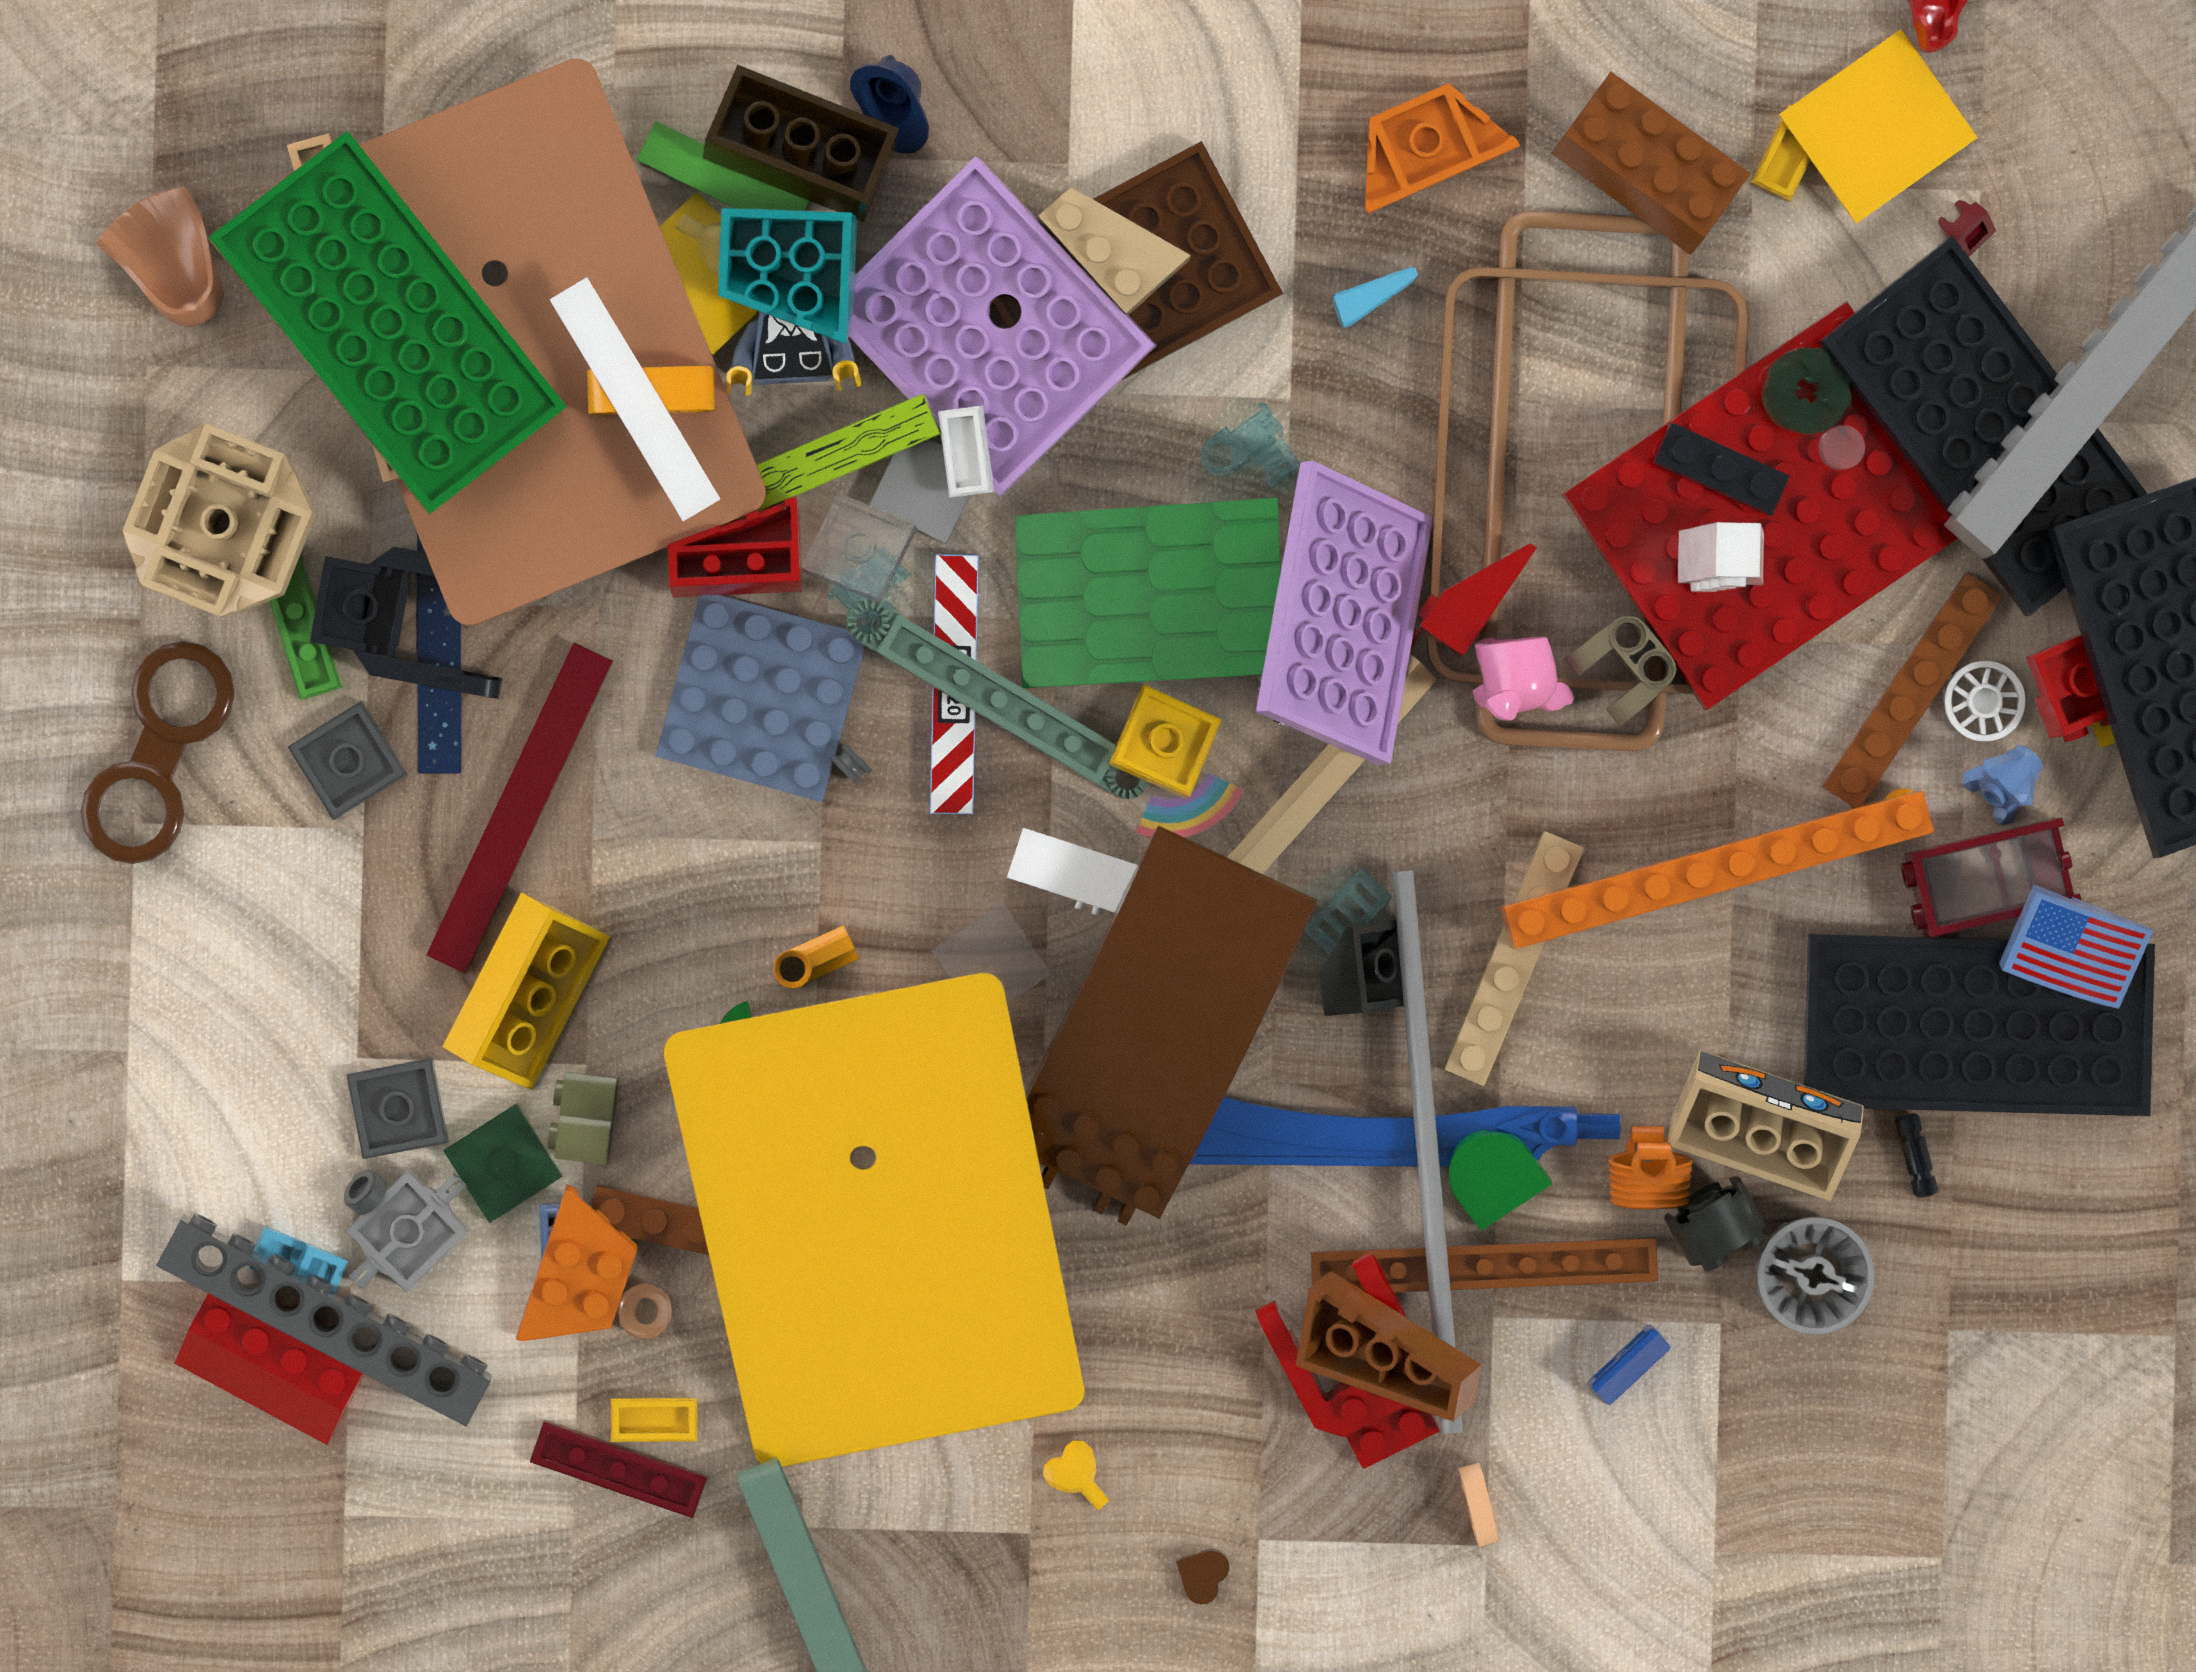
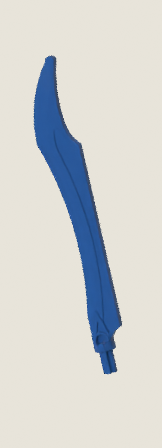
[1190,1097,1621,1167]

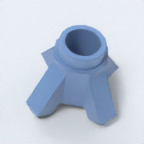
[1962,745,2043,825]

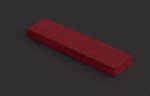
[530,1420,708,1518]

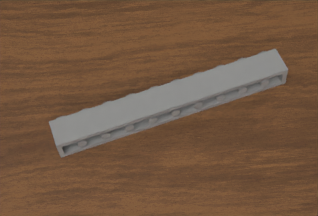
[1944,205,2196,559]

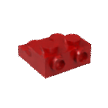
[2026,633,2110,742]

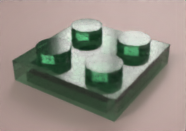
[443,1103,564,1223]

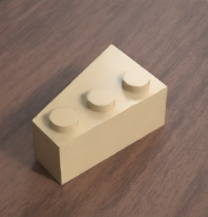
[1038,187,1191,315]

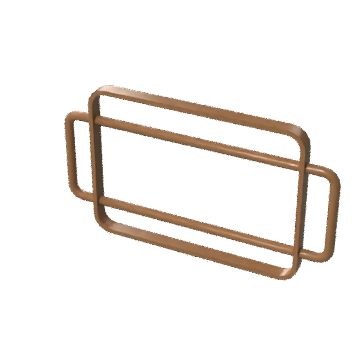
[1426,211,1748,752]

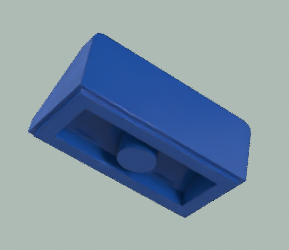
[1588,1325,1670,1405]

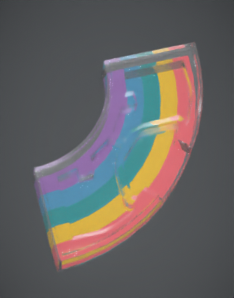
[1133,771,1247,839]

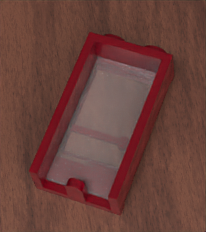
[1901,818,2082,937]

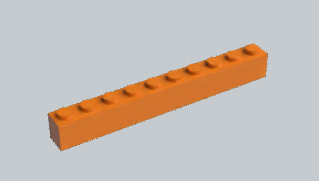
[1499,791,1934,949]

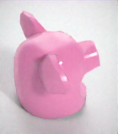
[1472,636,1574,721]

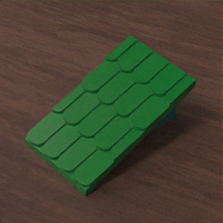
[1014,498,1281,689]

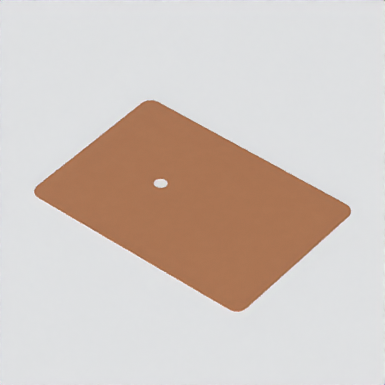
[284,58,766,625]

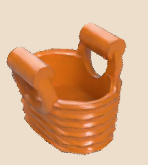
[1608,1126,1693,1209]

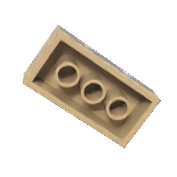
[1667,1050,1864,1201]

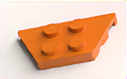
[1365,83,1520,215]
[516,1184,637,1341]

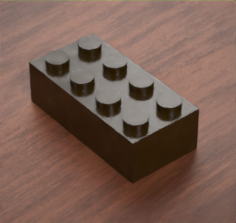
[703,64,899,222]

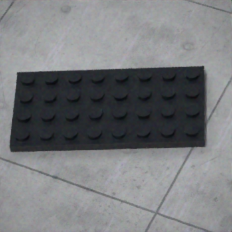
[1818,236,2147,617]
[2047,477,2196,858]
[1804,934,2155,1116]

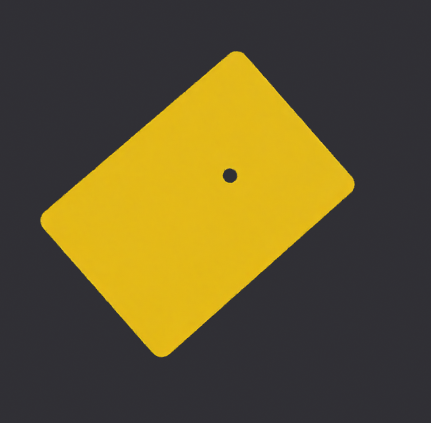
[664,973,1085,1467]

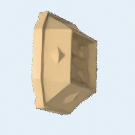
[123,423,316,618]

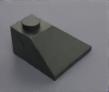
[1319,920,1404,1016]

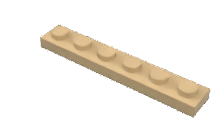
[1443,831,1584,1086]

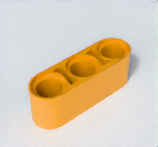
[587,366,715,415]

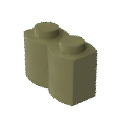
[548,1072,619,1165]

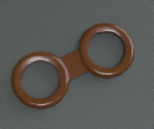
[81,641,235,864]

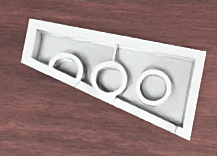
[1678,522,1764,592]

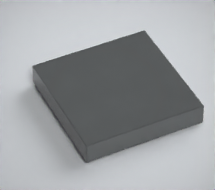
[288,701,408,820]
[346,1058,449,1159]

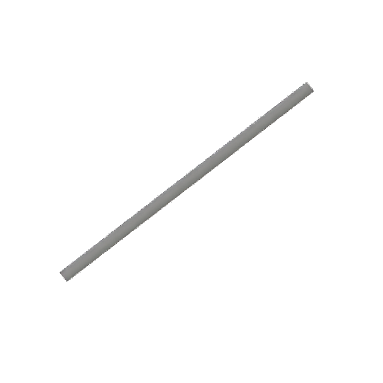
[1392,870,1463,1434]

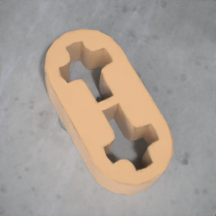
[1458,1463,1499,1547]

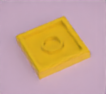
[1109,684,1222,799]

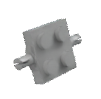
[346,1169,470,1292]

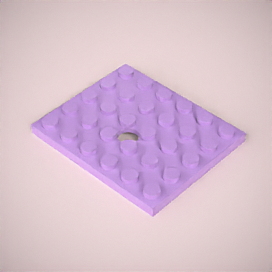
[849,156,1157,496]

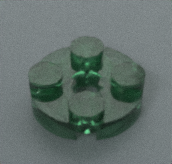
[1762,348,1852,435]

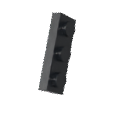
[1652,422,1790,516]

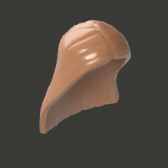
[97,187,224,328]

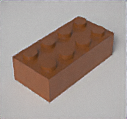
[1551,71,1751,255]

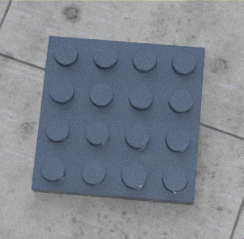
[656,595,866,802]

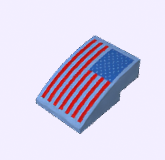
[1999,884,2154,1009]

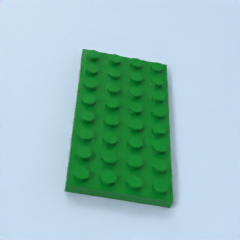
[209,130,567,515]

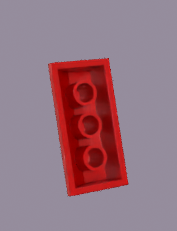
[174,1293,365,1445]

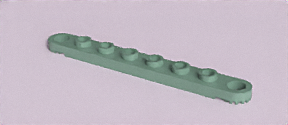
[846,600,1149,799]

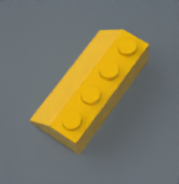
[442,892,611,1090]

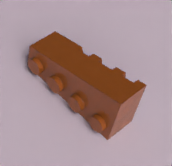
[1296,1271,1482,1422]

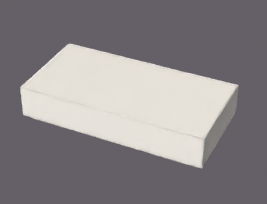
[938,406,994,498]

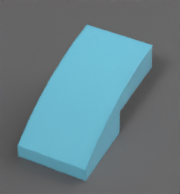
[248,1226,348,1292]

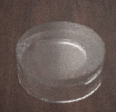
[1819,426,1865,470]

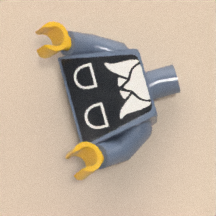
[726,312,861,396]

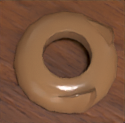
[617,1283,673,1339]

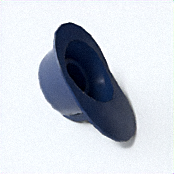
[850,55,929,153]

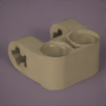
[1564,616,1676,726]

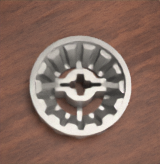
[1754,1216,1875,1335]

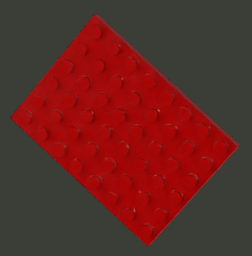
[1562,302,1958,710]

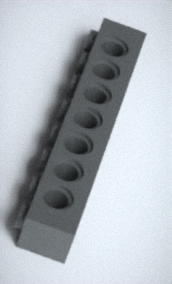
[156,1213,492,1427]

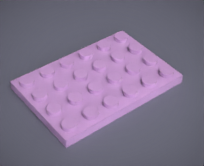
[1256,460,1433,765]

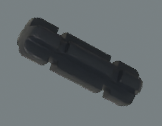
[1895,1113,1938,1198]

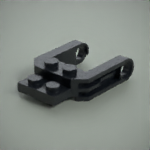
[309,547,503,699]

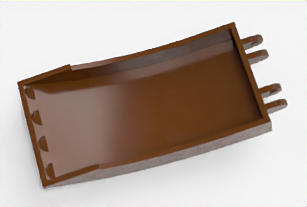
[1025,825,1317,1225]

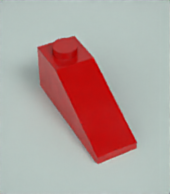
[1417,543,1537,657]

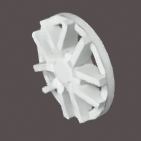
[1944,661,2026,742]

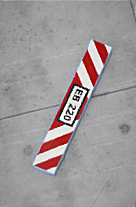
[930,554,979,815]

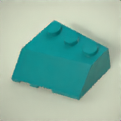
[718,208,857,344]

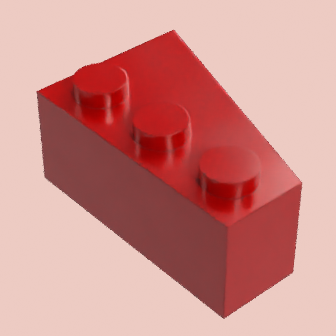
[668,496,802,598]

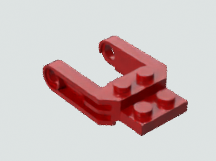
[1255,1252,1440,1469]

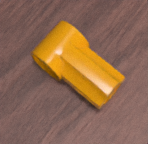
[772,925,859,989]

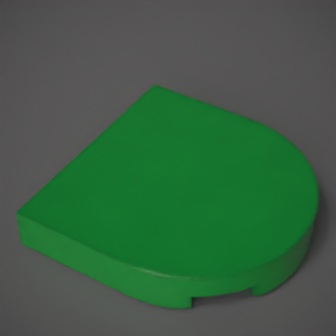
[1448,1130,1552,1231]

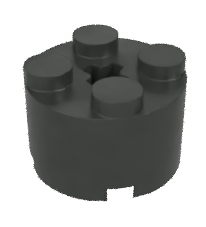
[1664,1176,1766,1272]

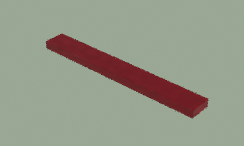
[426,642,614,974]

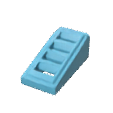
[1331,267,1418,330]

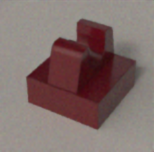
[1938,200,1996,257]

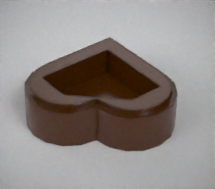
[1176,1549,1229,1605]

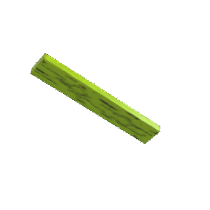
[720,394,941,527]

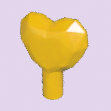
[1043,1440,1110,1511]

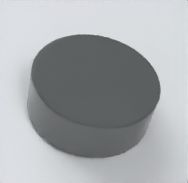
[344,1170,387,1215]

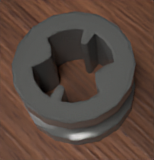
[830,743,873,785]

